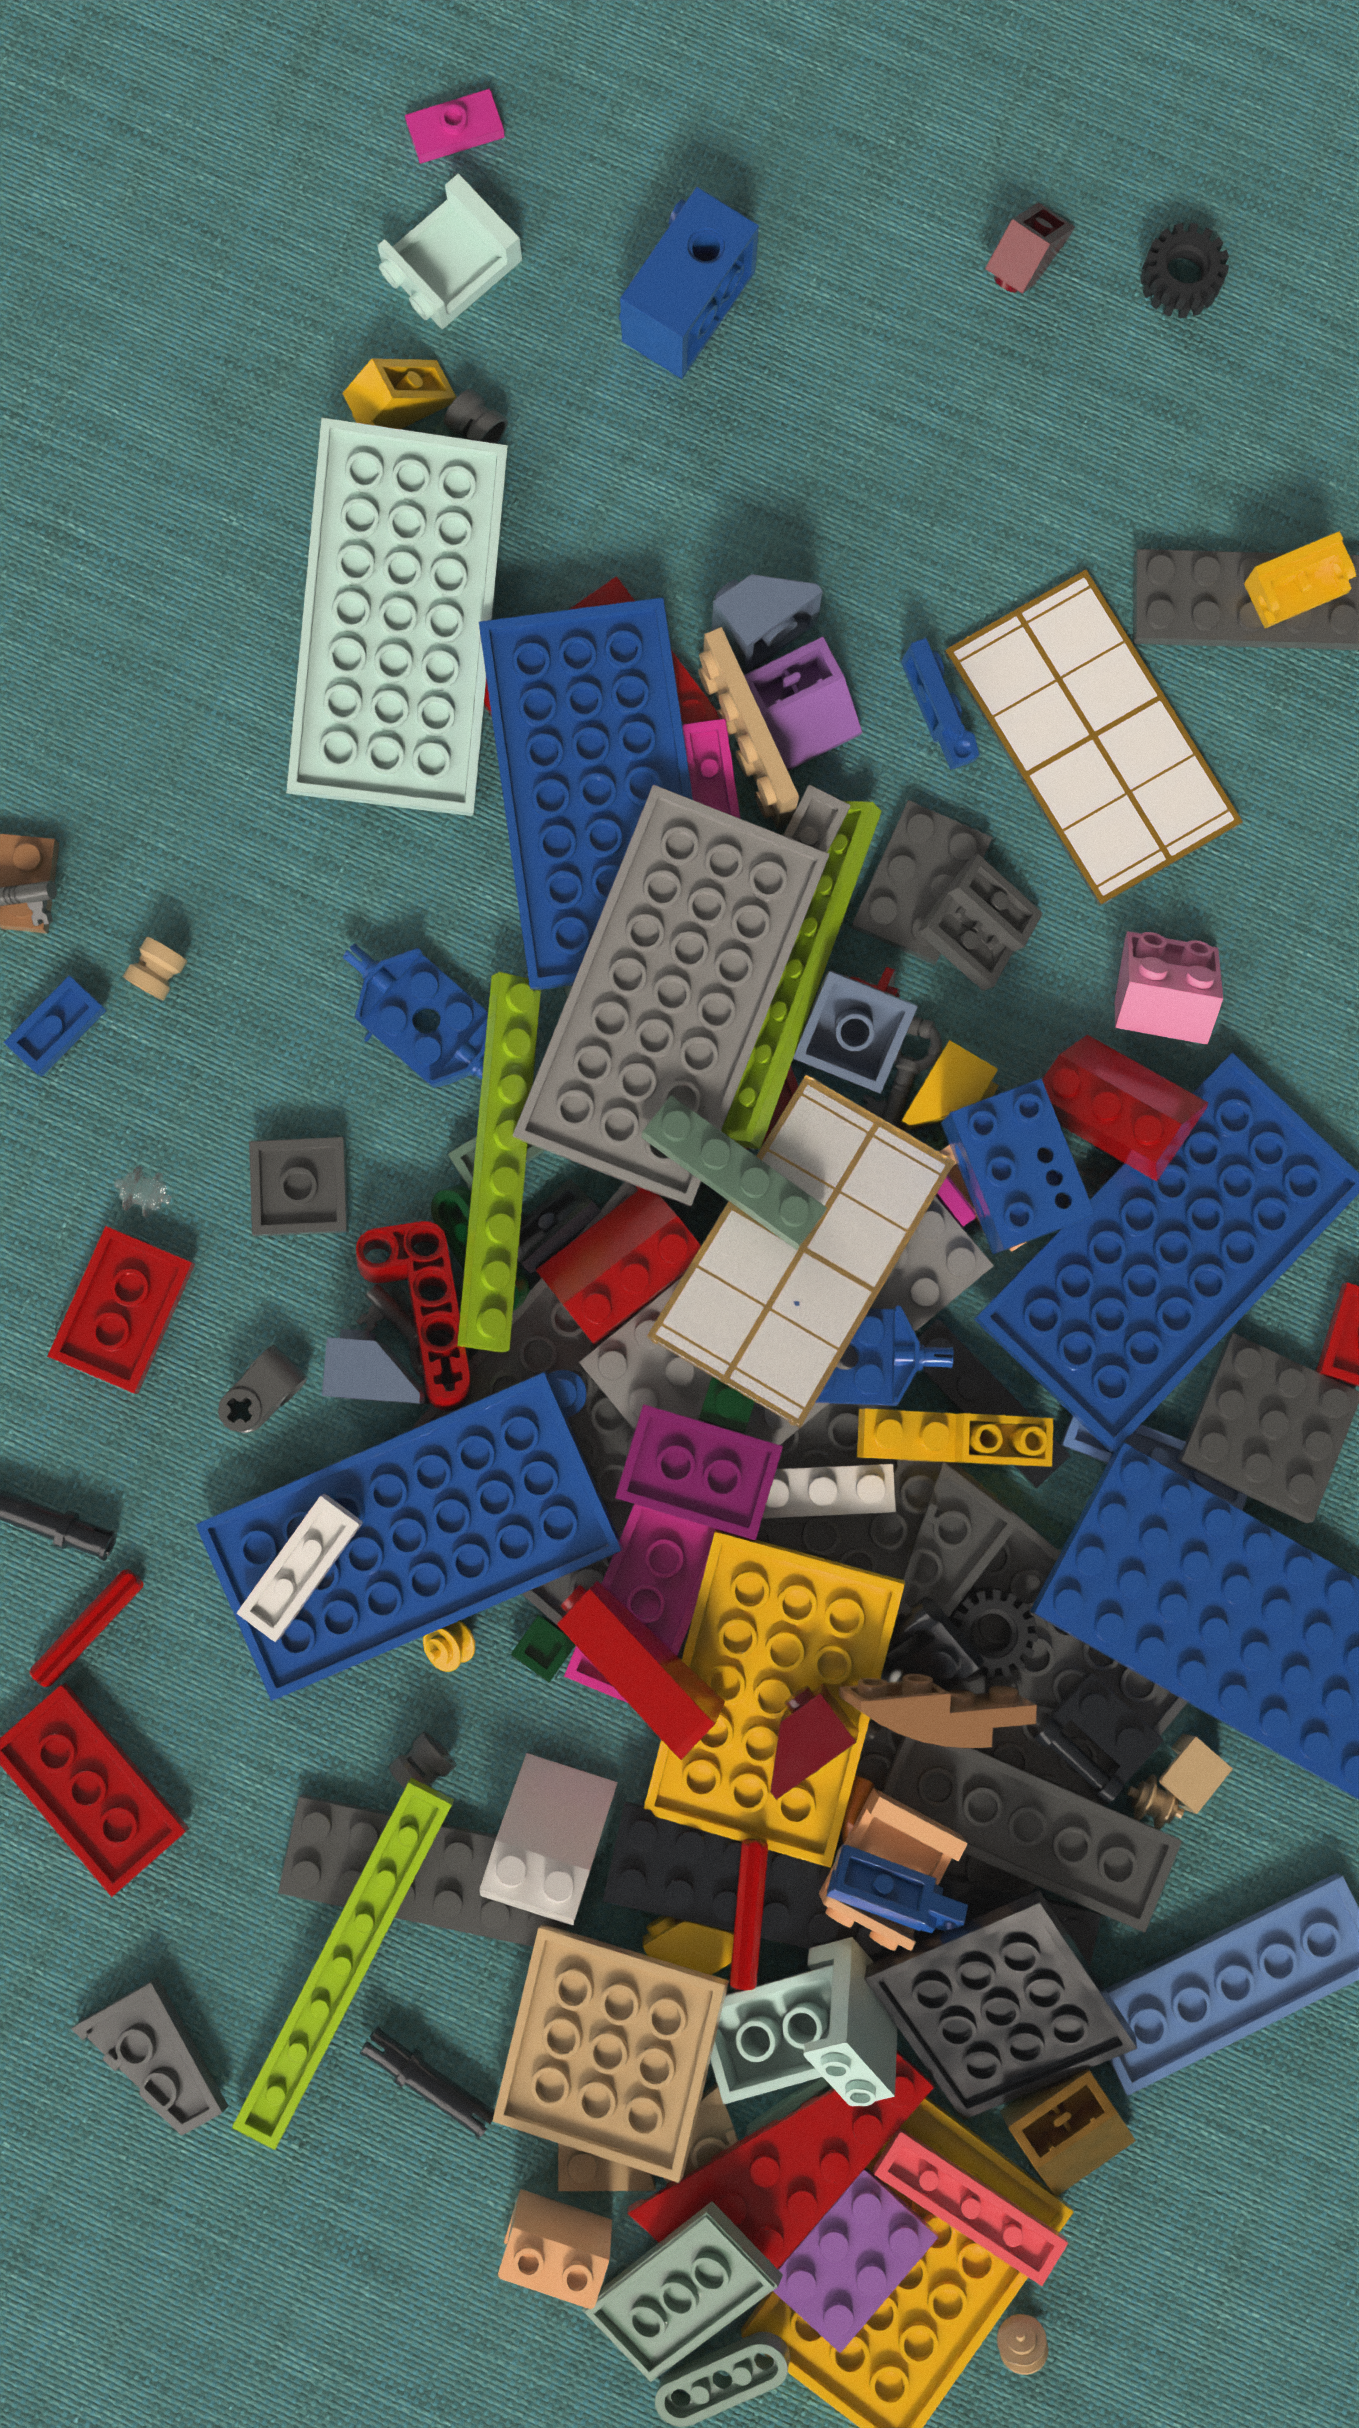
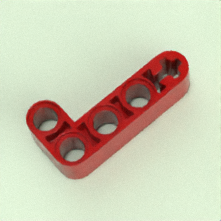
[356,1221,470,1411]

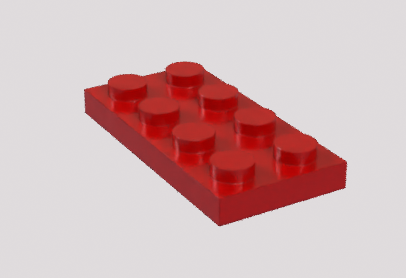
[0,1683,190,1897]

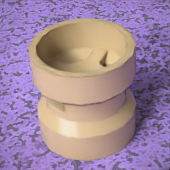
[122,937,187,1001]

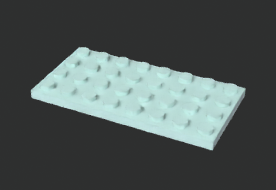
[286,418,508,816]

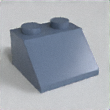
[712,574,823,675]
[793,970,918,1094]
[322,1329,429,1405]

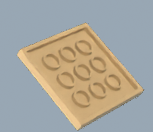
[492,1924,729,2183]

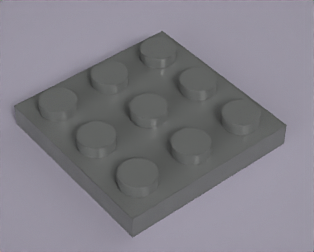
[1177,1333,1359,1524]

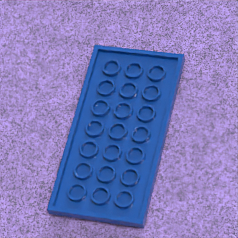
[479,597,693,991]
[974,1052,1359,1452]
[195,1371,623,1701]
[1030,1442,1359,1800]

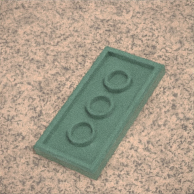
[582,2201,783,2382]

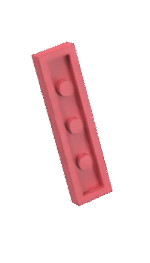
[872,2127,1068,2286]

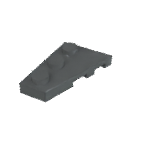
[898,1462,1021,1637]
[70,1977,228,2136]

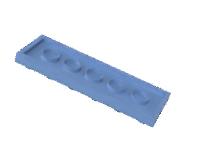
[1105,1872,1359,2096]

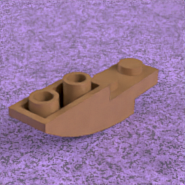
[839,1674,1037,1748]

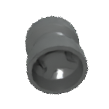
[443,388,508,444]
[388,1731,457,1789]

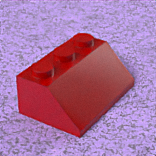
[1042,1035,1208,1181]
[536,1188,702,1345]

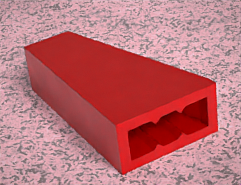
[557,1581,725,1760]

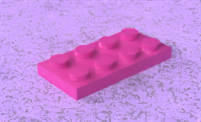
[564,1504,716,1703]

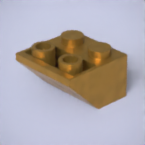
[1000,2069,1136,2197]

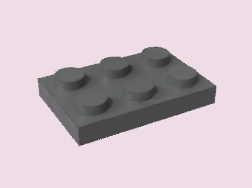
[851,800,993,965]

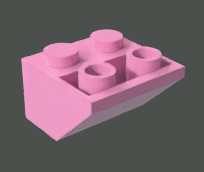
[1114,931,1223,1045]

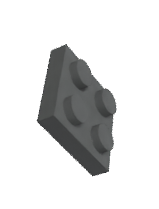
[249,1137,349,1237]

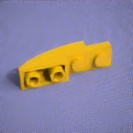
[857,1408,1053,1467]

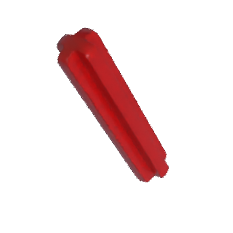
[29,1569,144,1687]
[730,1839,768,1990]

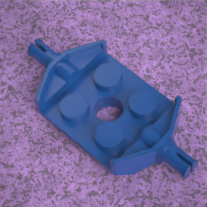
[343,943,488,1088]
[793,1302,954,1406]

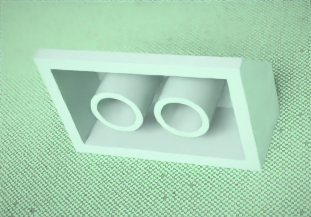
[711,1964,833,2105]

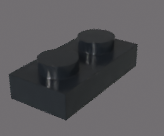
[517,1178,601,1274]

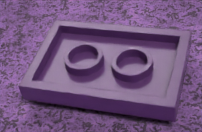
[773,2167,938,2353]

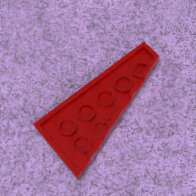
[627,2050,934,2269]

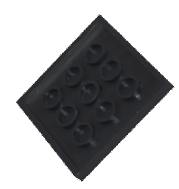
[864,1890,1137,2120]

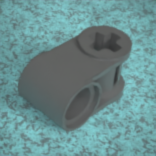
[218,1345,308,1433]

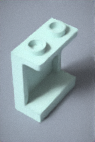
[377,173,522,329]
[803,1937,897,2106]

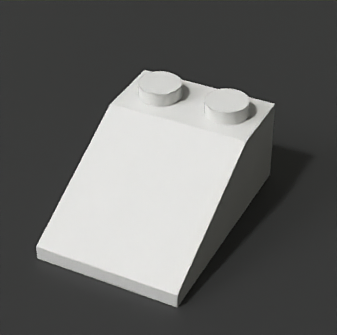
[480,1753,618,1926]

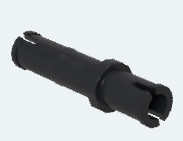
[0,1489,117,1561]
[359,2026,495,2139]

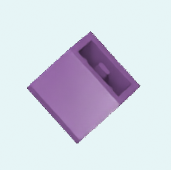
[744,637,862,771]

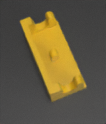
[1244,531,1356,628]

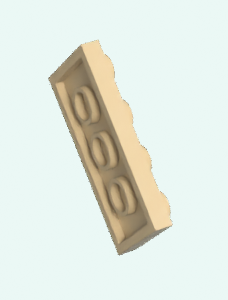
[698,627,799,829]

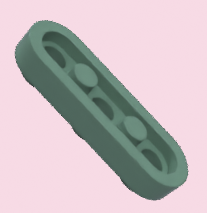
[655,2332,790,2427]

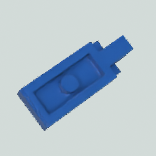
[901,638,979,770]
[826,1844,968,1933]

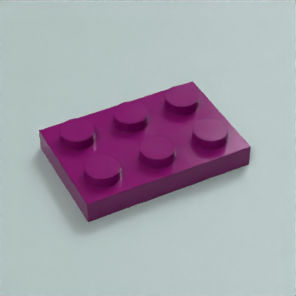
[615,1404,783,1540]

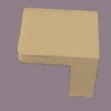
[1159,1734,1233,1814]

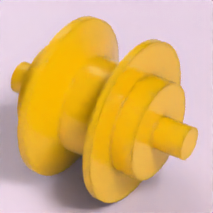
[423,1621,475,1672]

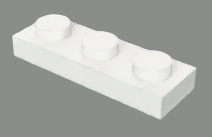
[762,1464,896,1518]
[237,1494,363,1642]

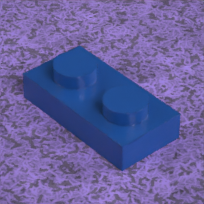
[3,975,107,1077]

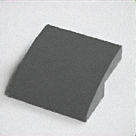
[918,854,1043,991]

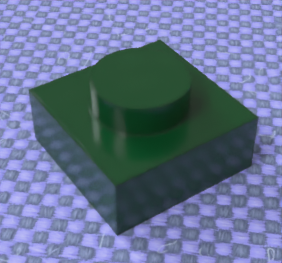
[698,1377,755,1434]
[510,1614,576,1683]

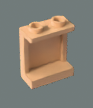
[819,1787,968,1951]
[498,2189,612,2309]

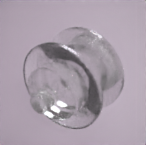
[114,1166,171,1217]

